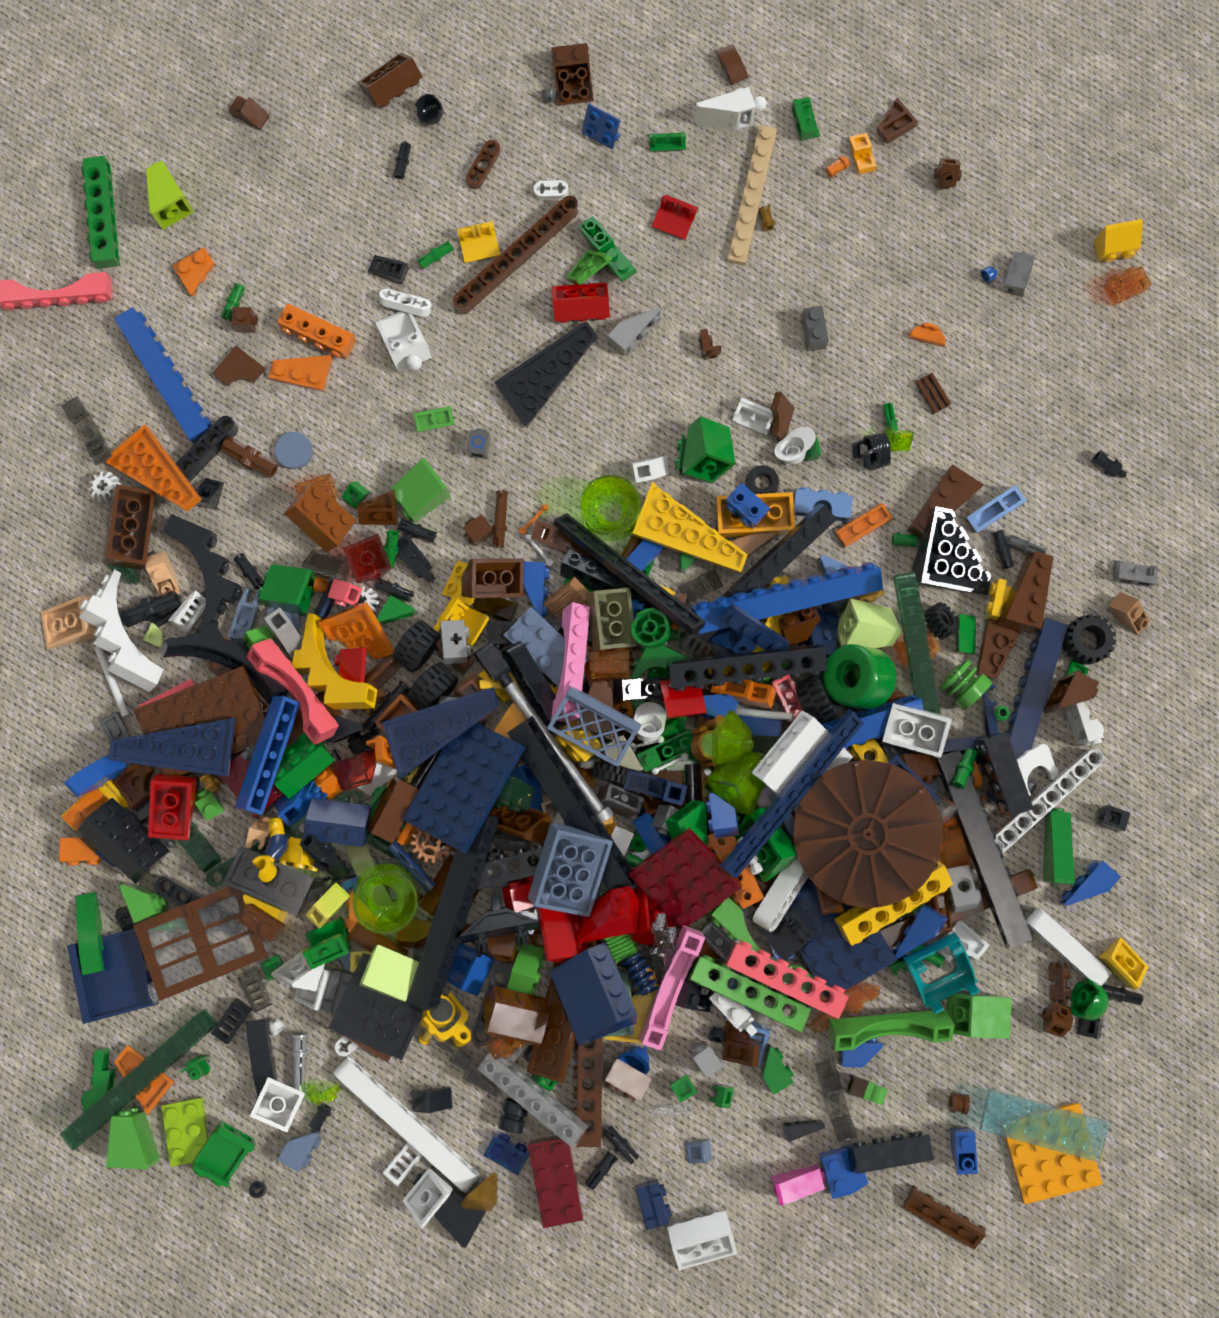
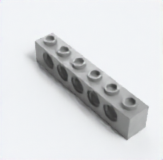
[478,1050,589,1147]

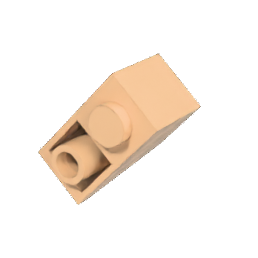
[146,551,180,596]

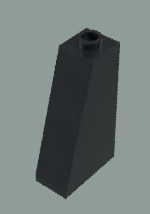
[413,1170,486,1249]

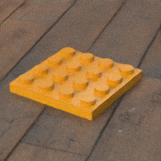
[1001,1102,1103,1205]

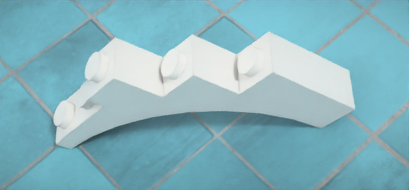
[79,570,164,692]

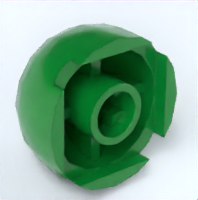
[631,608,671,649]
[1068,979,1109,1021]

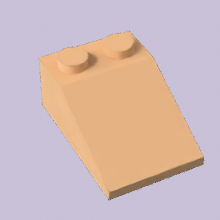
[41,597,97,649]

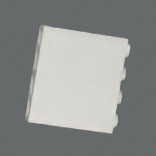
[752,711,853,813]

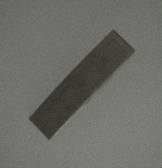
[435,1039,501,1098]

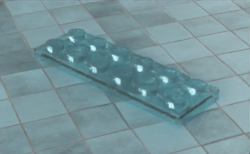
[979,1089,1109,1163]

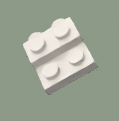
[1065,702,1104,747]

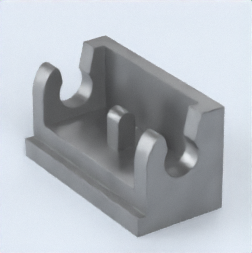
[1004,251,1035,297]
[1113,560,1158,587]

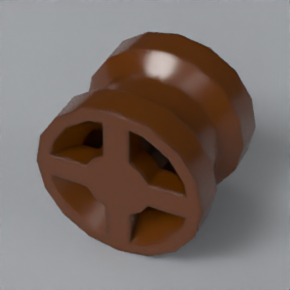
[949,1092,970,1115]

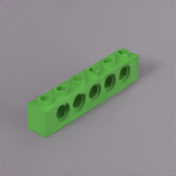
[688,955,811,1032]

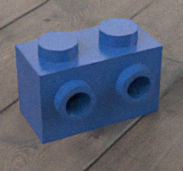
[725,482,770,529]

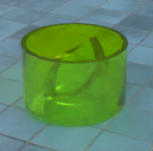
[580,475,641,542]
[353,863,418,934]

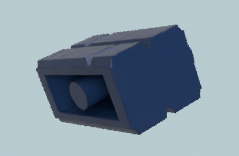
[635,1179,672,1230]

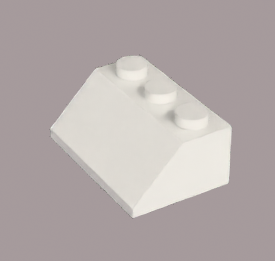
[667,1211,737,1270]

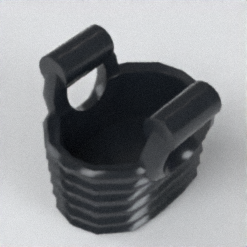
[852,432,891,471]

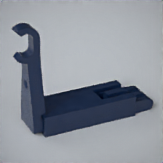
[922,685,998,755]

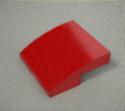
[659,678,707,719]

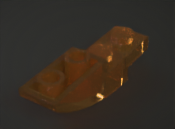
[808,984,881,1034]

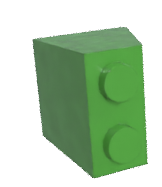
[390,458,451,523]
[947,992,1011,1039]
[106,1106,160,1170]

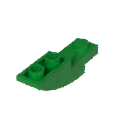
[578,216,636,283]
[79,1048,116,1133]

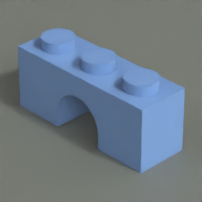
[793,487,853,522]

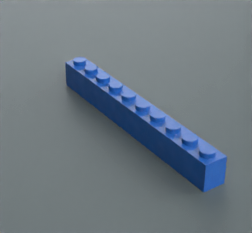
[691,562,883,634]

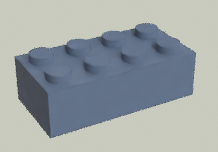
[504,607,588,687]

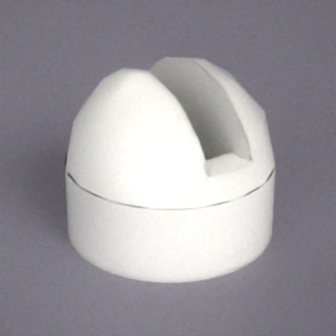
[268,1019,285,1037]

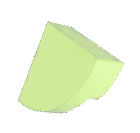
[143,623,164,648]

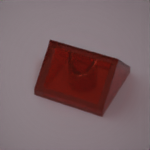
[343,533,392,583]
[332,748,377,791]

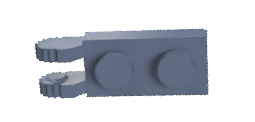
[228,588,260,639]

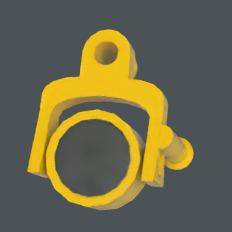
[419,992,472,1047]

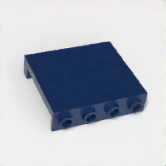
[67,929,159,1024]

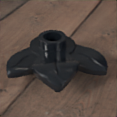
[347,729,379,754]

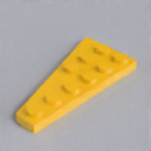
[632,482,748,574]

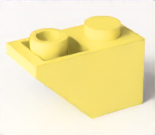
[306,883,350,929]

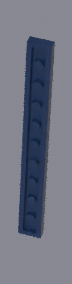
[720,709,864,879]

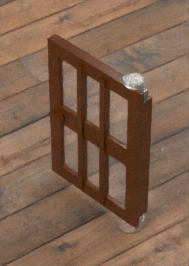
[133,886,272,1003]

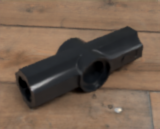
[120,591,181,628]
[300,834,349,880]

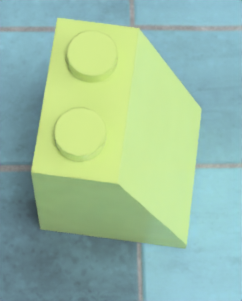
[837,598,901,648]
[359,945,419,1002]

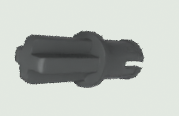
[1007,534,1046,554]

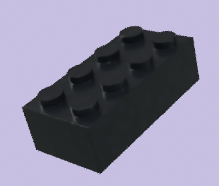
[974,732,1034,816]
[77,798,170,884]
[222,846,316,916]

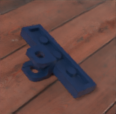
[719,603,790,654]

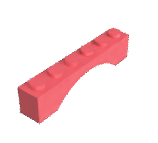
[0,272,113,310]
[247,638,339,745]

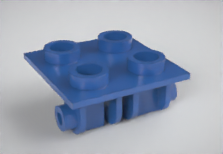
[581,103,621,150]

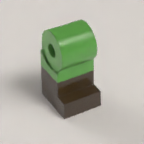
[846,1074,888,1105]

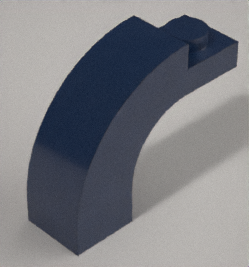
[623,770,687,805]

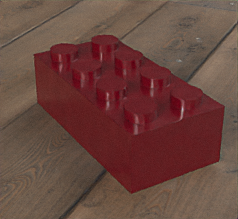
[528,1135,584,1228]

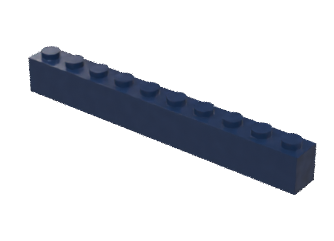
[986,618,1068,804]

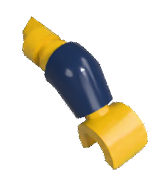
[252,818,288,882]

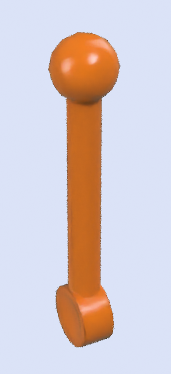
[519,504,549,535]

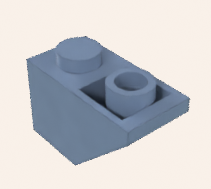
[278,1130,322,1172]

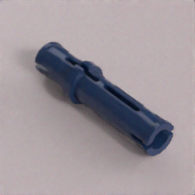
[387,841,436,892]

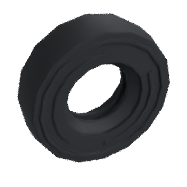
[745,465,779,494]

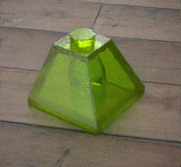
[712,710,754,764]

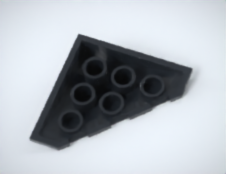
[910,506,991,595]

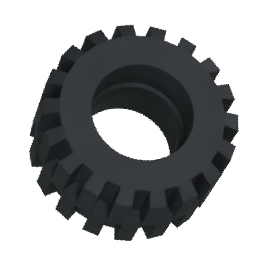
[1063,614,1117,665]
[392,620,441,673]
[407,662,458,710]
[796,672,842,724]

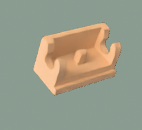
[245,815,273,850]

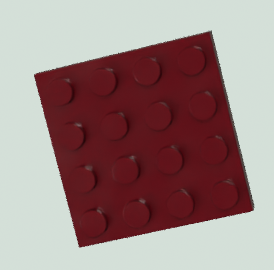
[629,827,742,931]

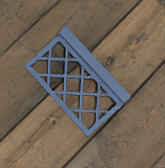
[547,685,641,767]

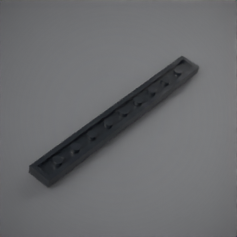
[553,513,706,635]

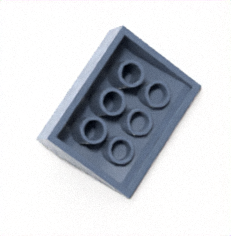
[528,823,613,917]

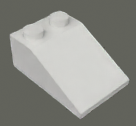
[882,703,952,758]

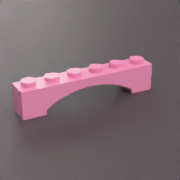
[551,602,590,723]
[639,925,705,1051]

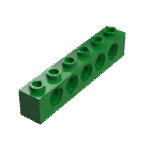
[81,156,120,269]

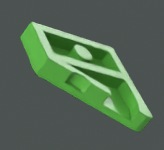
[566,250,612,285]

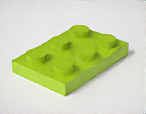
[161,1097,209,1167]

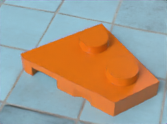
[172,247,215,296]

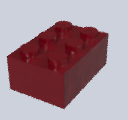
[219,751,285,819]

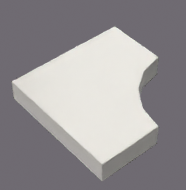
[938,920,990,962]

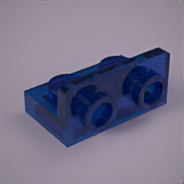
[483,1132,530,1175]

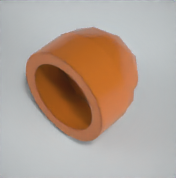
[313,577,329,593]

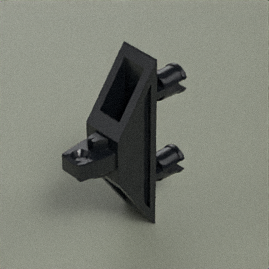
[459,896,541,958]

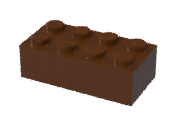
[102,484,155,570]

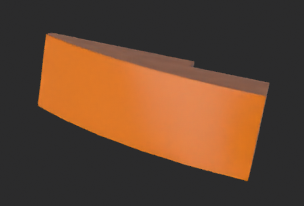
[711,679,776,709]

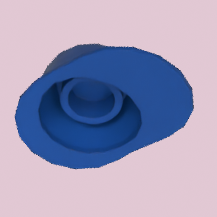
[617,1046,650,1075]

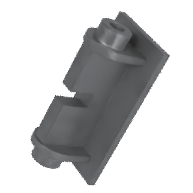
[305,877,338,903]

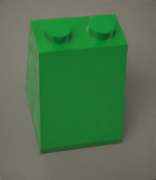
[682,416,736,484]
[258,564,316,617]

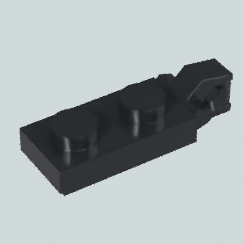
[397,534,435,583]

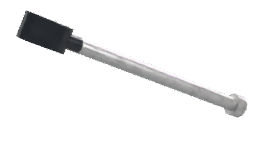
[473,641,614,823]

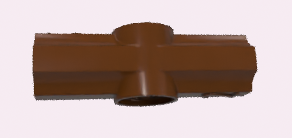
[221,437,279,478]

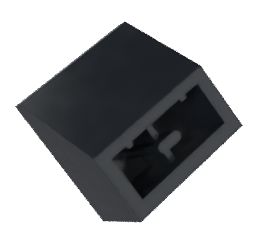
[675,966,718,1012]

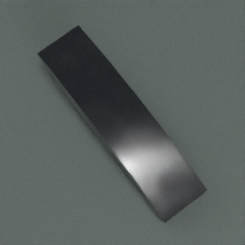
[245,1018,277,1098]

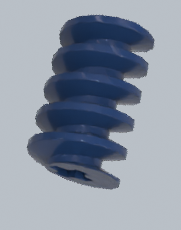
[621,950,660,996]

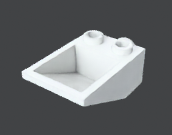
[694,87,767,130]
[375,311,432,372]

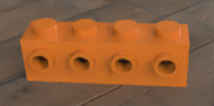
[277,303,356,359]
[707,832,764,909]

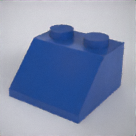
[447,942,495,996]
[818,1144,868,1199]

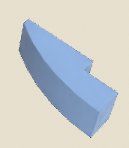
[967,485,1027,533]

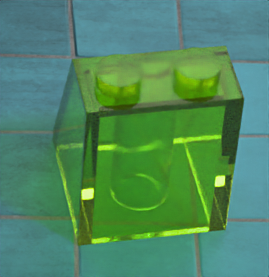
[707,749,765,815]

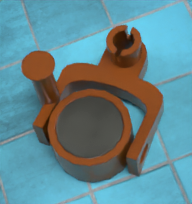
[690,715,745,768]

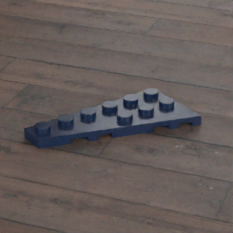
[382,687,499,779]
[109,717,236,776]

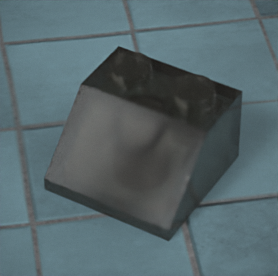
[301,548,352,582]

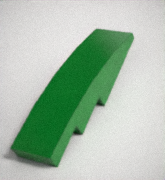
[76,892,105,975]

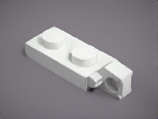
[709,992,757,1036]

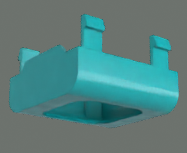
[902,932,980,1014]

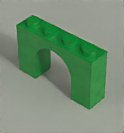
[615,645,691,712]

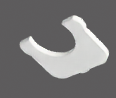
[1017,744,1059,796]

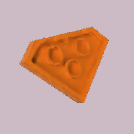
[318,602,394,659]

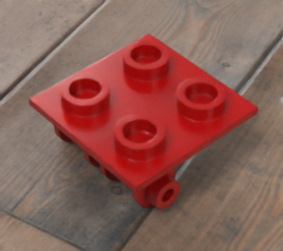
[651,194,699,240]

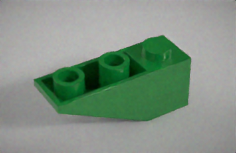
[635,729,693,772]

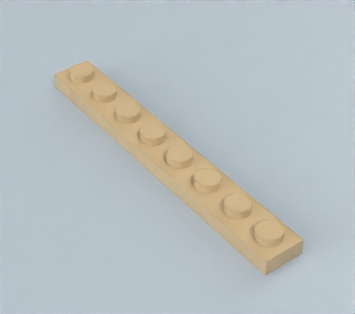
[727,125,777,266]

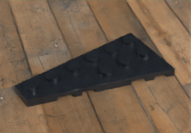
[494,321,597,428]

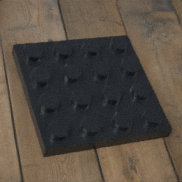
[328,953,424,1060]

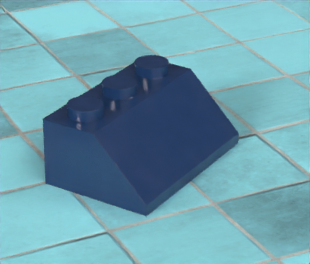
[303,798,371,847]

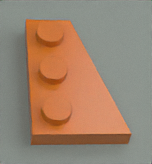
[268,355,333,392]
[114,1045,175,1115]

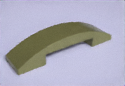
[344,844,393,912]

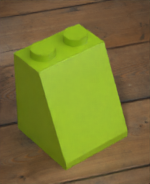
[146,160,194,230]

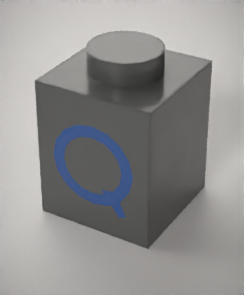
[467,428,491,459]

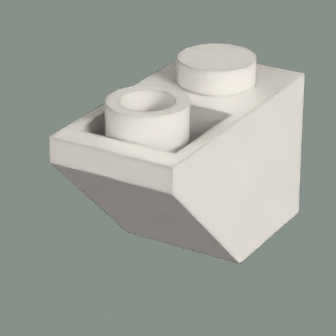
[629,455,669,483]

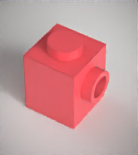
[328,579,363,607]

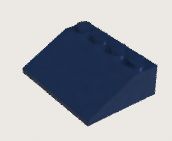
[550,942,637,1046]

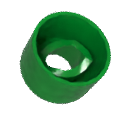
[823,644,896,709]

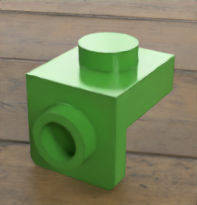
[194,787,224,821]

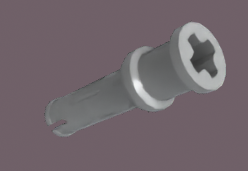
[290,1033,308,1093]

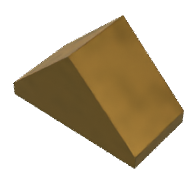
[461,1172,497,1211]

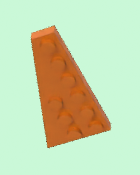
[103,424,202,512]

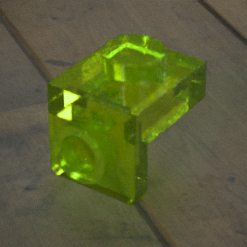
[884,427,914,452]
[307,1083,341,1106]

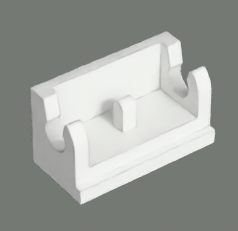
[732,398,773,435]

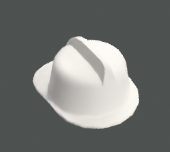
[774,427,816,466]
[634,702,666,745]

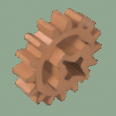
[410,828,452,865]

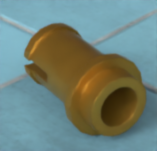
[759,205,776,231]

